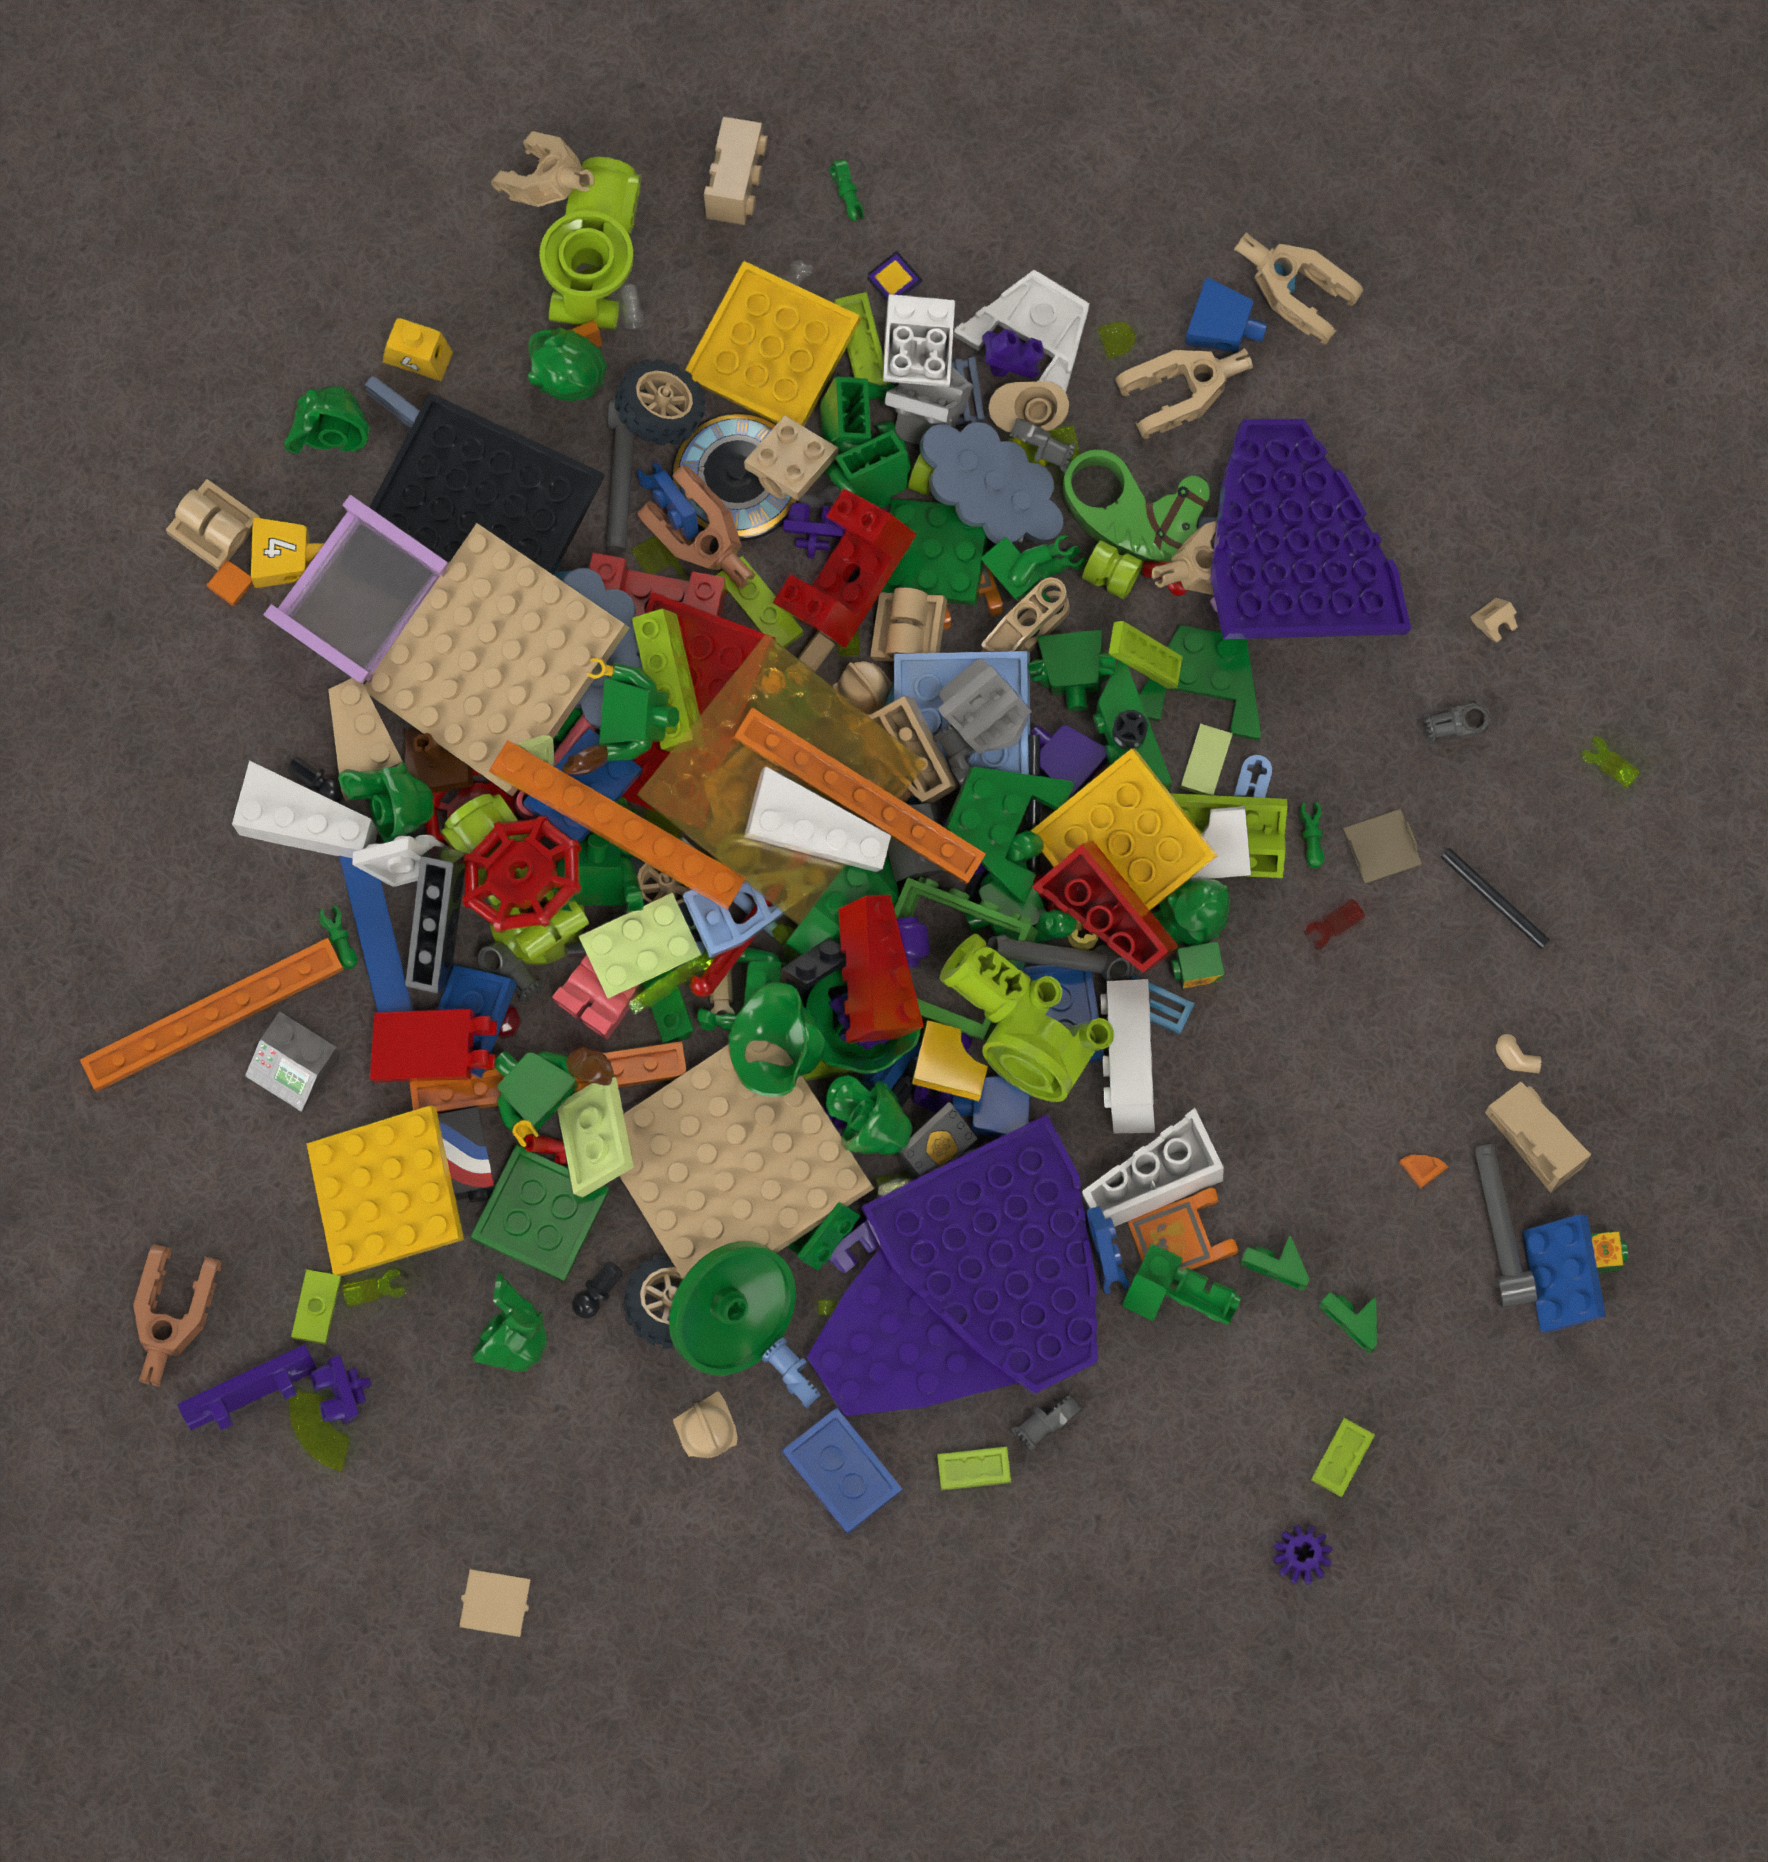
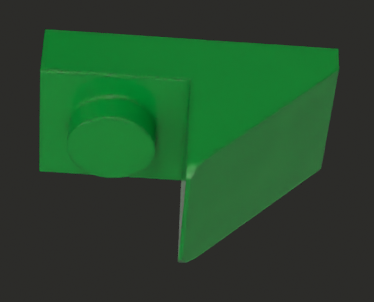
[1240,1235,1309,1291]
[1122,1243,1183,1321]
[1319,1292,1377,1355]

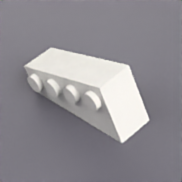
[232,761,378,858]
[744,767,891,872]
[1101,979,1155,1133]
[1082,1108,1224,1227]

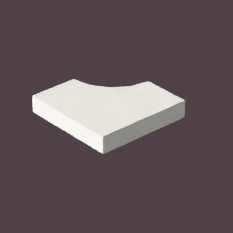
[1191,806,1251,879]

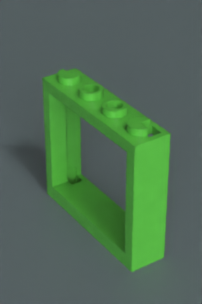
[894,877,1038,1043]

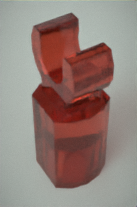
[1304,899,1365,950]

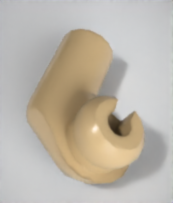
[1496,1034,1541,1074]

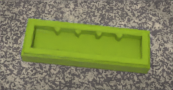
[834,292,890,386]
[716,556,804,654]
[1109,621,1183,689]

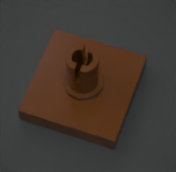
[405,728,473,793]

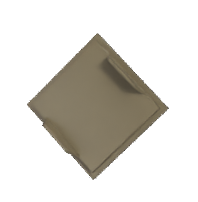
[1343,809,1422,884]

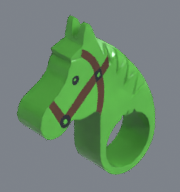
[1062,450,1210,562]

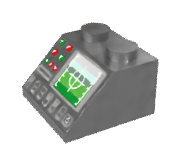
[245,1011,341,1112]

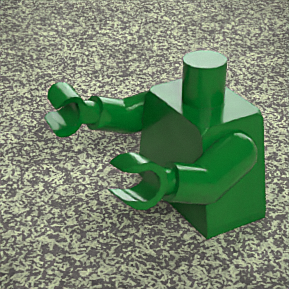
[820,377,897,455]
[823,421,911,507]
[980,535,1087,603]
[1027,630,1116,712]
[553,834,644,912]
[697,947,788,1031]

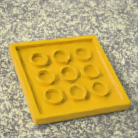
[684,261,861,427]
[1031,748,1218,911]
[307,1105,464,1276]

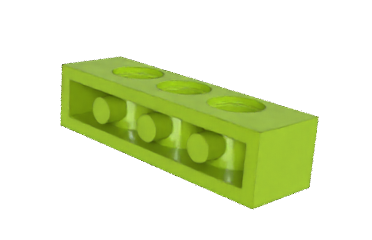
[632,609,706,753]

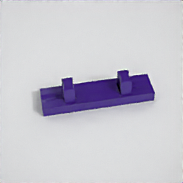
[177,1344,317,1430]

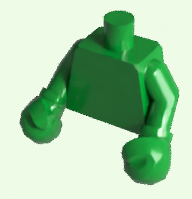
[964,831,1077,943]

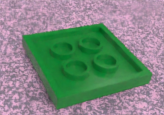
[881,499,988,606]
[471,1145,610,1283]

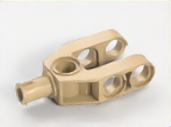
[491,132,594,207]
[1234,232,1363,344]
[1115,348,1253,439]
[1152,520,1217,595]
[981,577,1070,652]

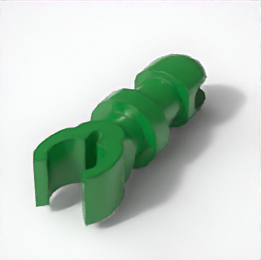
[829,159,865,222]
[1298,802,1325,869]
[318,904,358,970]

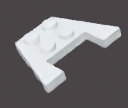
[954,270,1090,393]

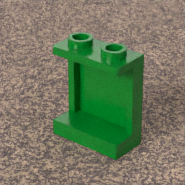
[787,1202,860,1271]

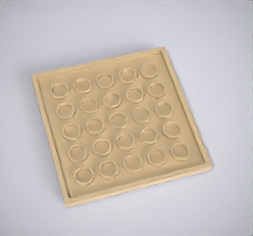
[364,523,630,796]
[620,1041,874,1278]

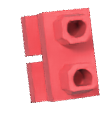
[552,955,640,1040]

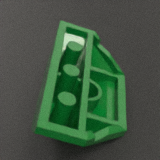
[1093,660,1172,792]
[785,856,900,955]

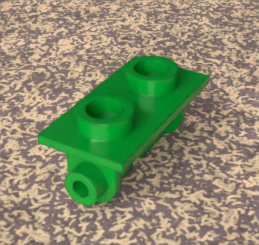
[643,969,694,1044]
[1166,1267,1242,1325]

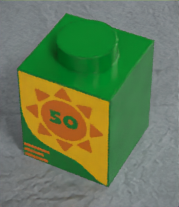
[1171,942,1224,989]
[1591,1231,1628,1273]

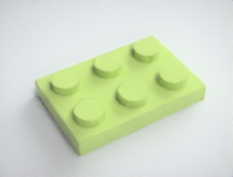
[579,893,701,999]
[558,1077,634,1197]

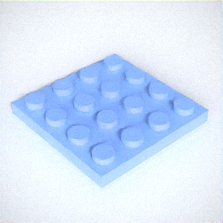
[894,651,1030,789]

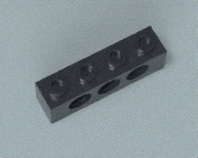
[405,846,467,993]

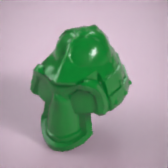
[528,327,608,402]
[283,386,370,454]
[338,762,434,843]
[1151,877,1230,946]
[826,1075,912,1155]
[471,1273,547,1372]

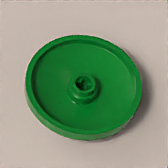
[669,1241,796,1376]

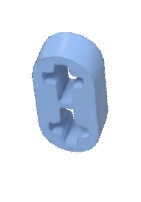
[1234,755,1272,798]

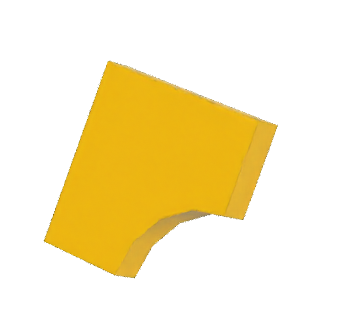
[912,1020,988,1101]

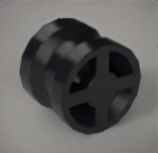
[1112,710,1148,750]

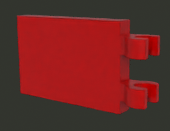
[370,1009,497,1083]

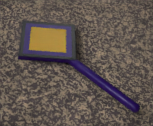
[868,250,923,356]

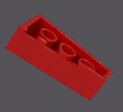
[1032,840,1179,972]
[839,895,924,1043]

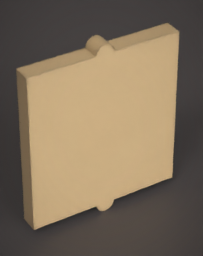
[459,1569,531,1637]

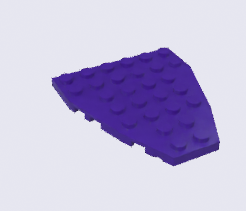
[1210,419,1411,639]
[861,1114,1098,1395]
[806,1247,1019,1417]

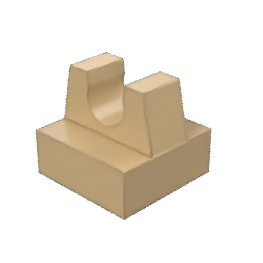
[1470,598,1518,642]

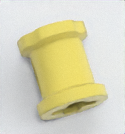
[1068,920,1098,950]

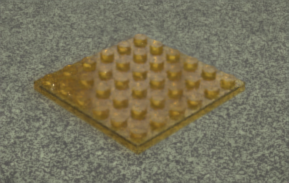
[637,634,926,924]

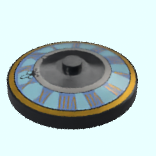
[671,413,801,542]

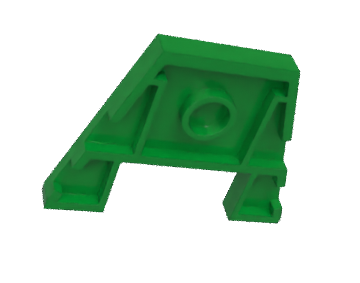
[1139,625,1261,741]
[944,767,1075,903]

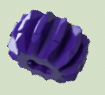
[1273,1524,1333,1585]

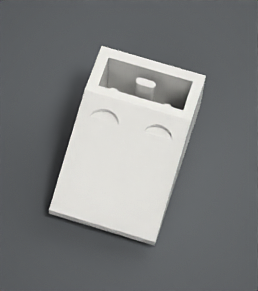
[883,295,955,387]

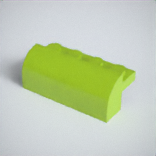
[1170,793,1288,878]

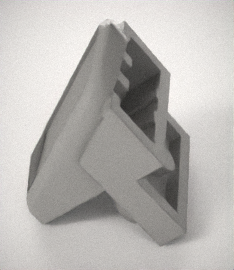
[884,366,974,445]
[938,659,1032,755]

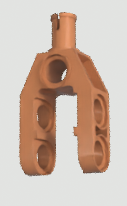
[637,464,755,589]
[133,1244,221,1386]

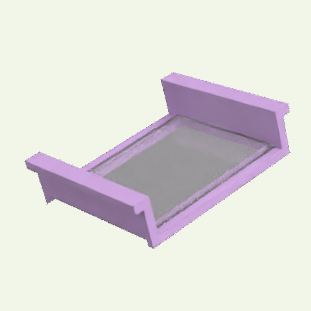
[264,495,449,684]

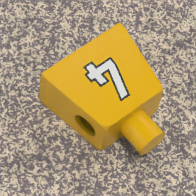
[382,318,453,381]
[251,518,325,588]

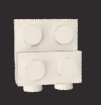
[352,835,449,887]

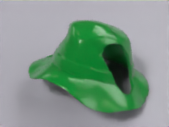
[806,967,920,1074]
[729,983,826,1097]

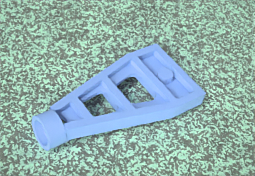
[682,863,827,958]

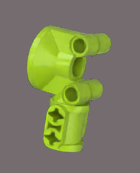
[540,157,641,331]
[441,794,589,965]
[940,934,1114,1102]

